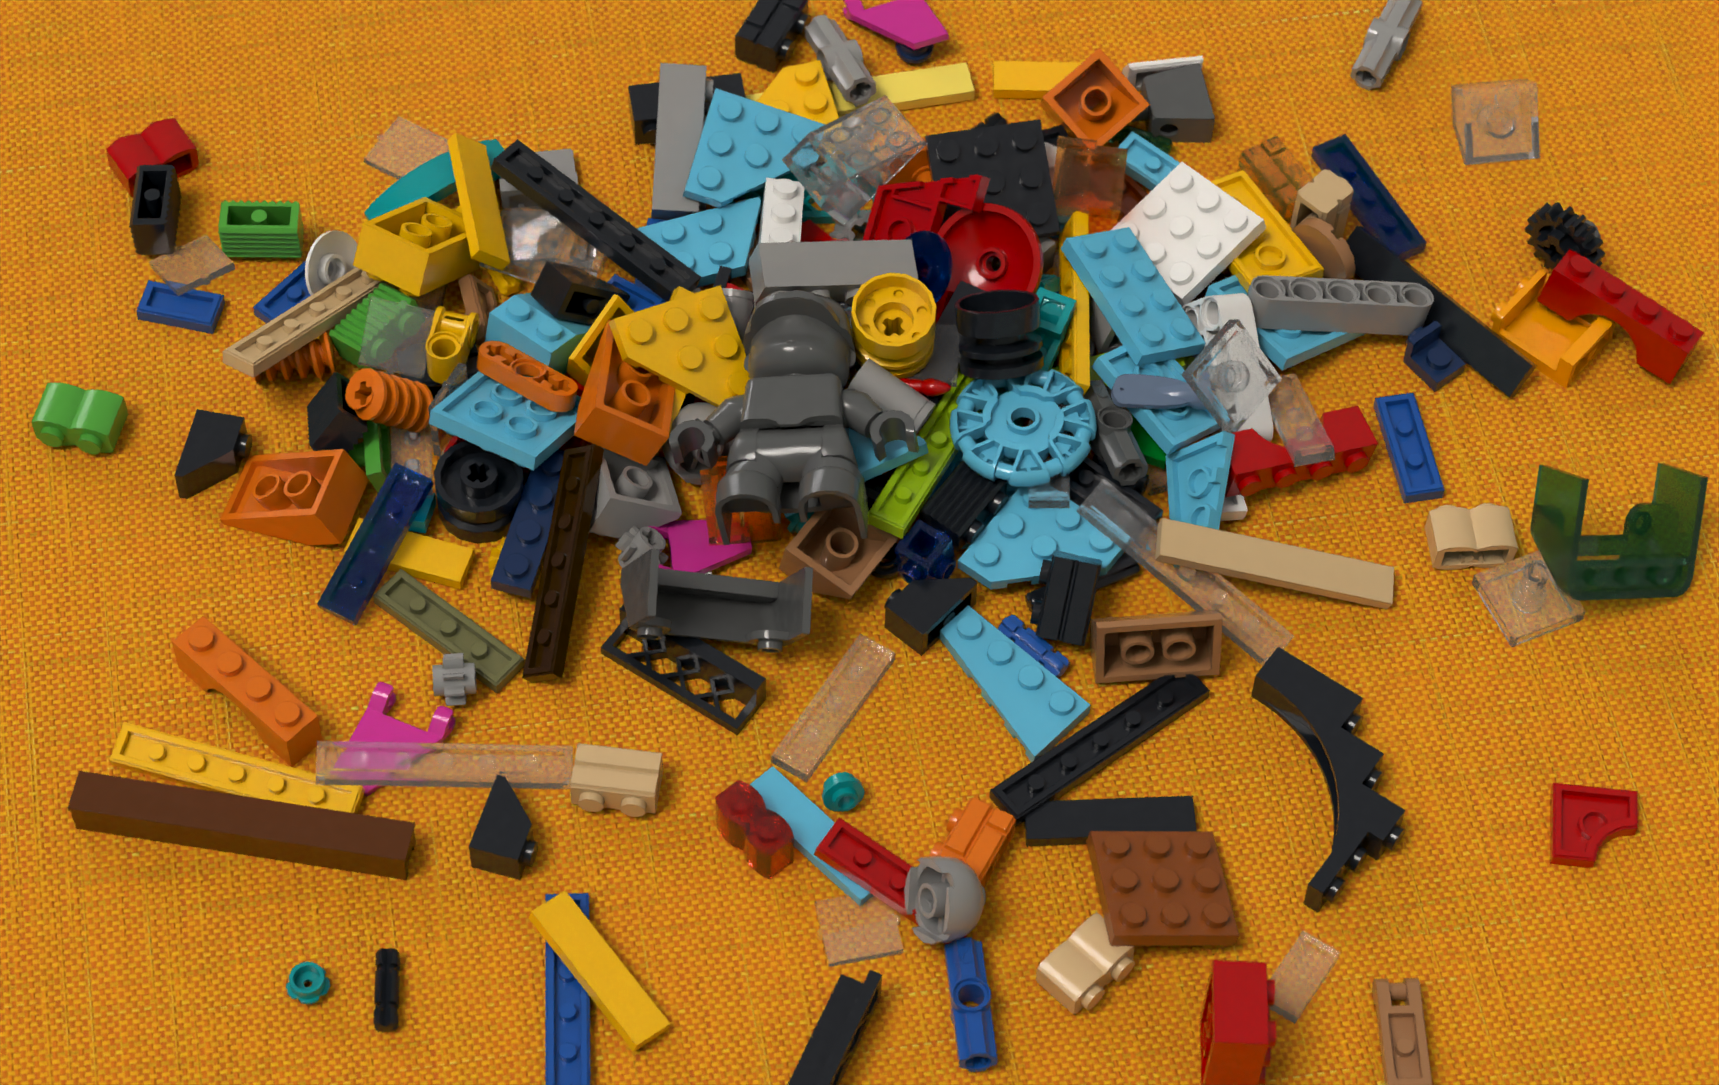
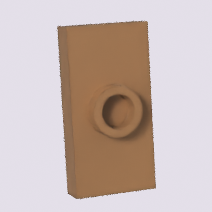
[458,273,498,346]

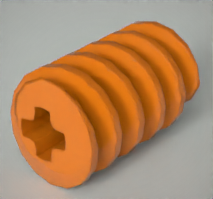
[255,331,336,383]
[345,368,434,433]

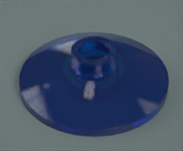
[904,231,952,303]

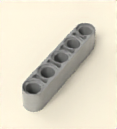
[1247,275,1434,335]

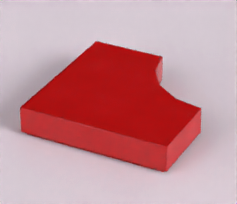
[1550,783,1638,868]

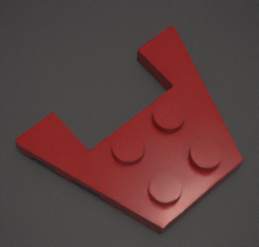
[862,174,991,324]

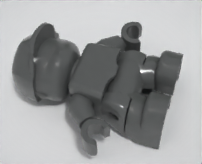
[669,290,919,545]

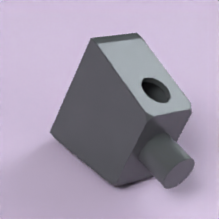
[1130,63,1215,143]

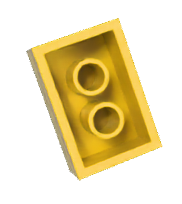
[353,197,481,297]

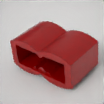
[106,118,199,197]

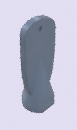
[1111,374,1210,410]

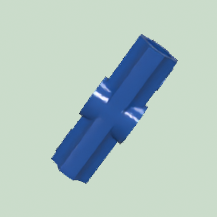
[944,937,998,1072]

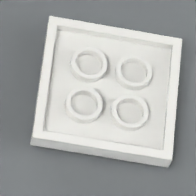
[1111,162,1267,306]

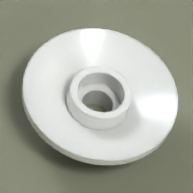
[305,230,358,295]

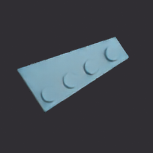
[940,605,1091,762]

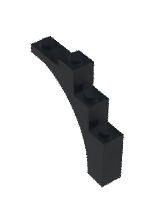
[1251,647,1405,913]

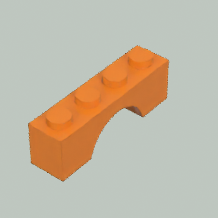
[172,616,323,767]

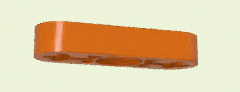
[476,341,578,412]

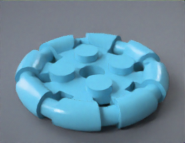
[950,369,1097,487]

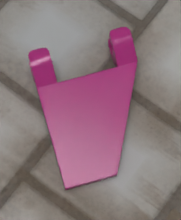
[843,0,949,50]
[649,518,752,574]
[329,682,456,797]

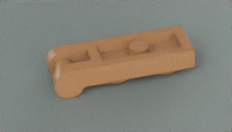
[1372,978,1432,1085]

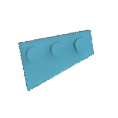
[1166,431,1235,572]

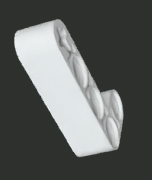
[1182,293,1274,441]

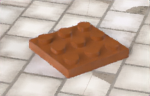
[1086,831,1239,946]

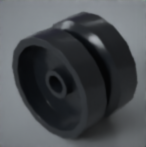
[434,440,524,544]

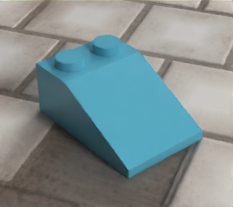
[485,293,592,375]

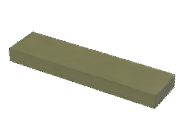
[373,569,525,693]

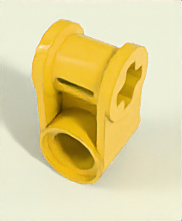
[425,306,479,384]

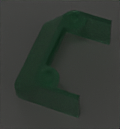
[1530,463,1708,601]

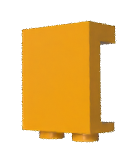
[1491,269,1617,388]

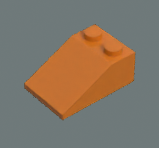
[574,320,675,466]
[220,449,369,545]

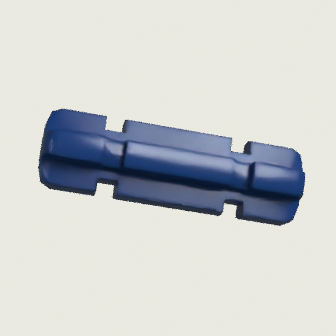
[998,615,1070,678]

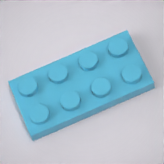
[1061,227,1206,366]

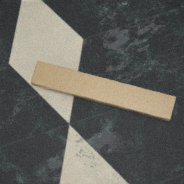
[222,267,396,378]
[1155,518,1394,609]

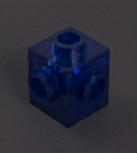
[895,519,956,584]

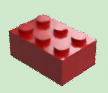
[1200,960,1276,1085]

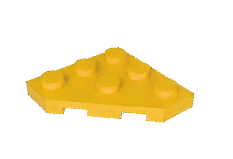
[757,60,848,161]
[608,285,750,407]

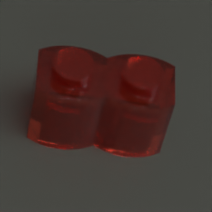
[715,780,794,879]

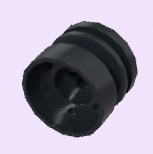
[955,290,1044,380]

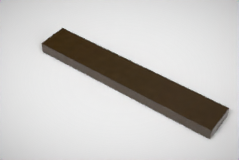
[522,444,604,683]

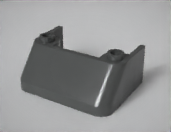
[620,549,813,653]

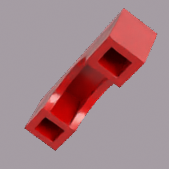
[1536,249,1704,384]
[1225,406,1378,498]

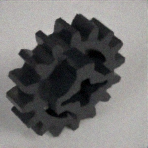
[1525,202,1605,269]

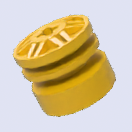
[851,273,936,378]

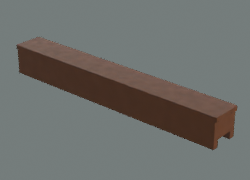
[68,771,416,880]

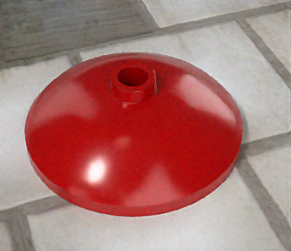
[929,203,1043,294]

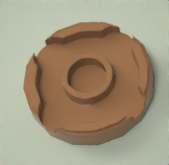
[1292,218,1356,279]

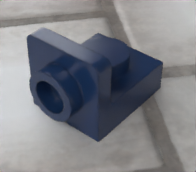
[1403,321,1466,392]

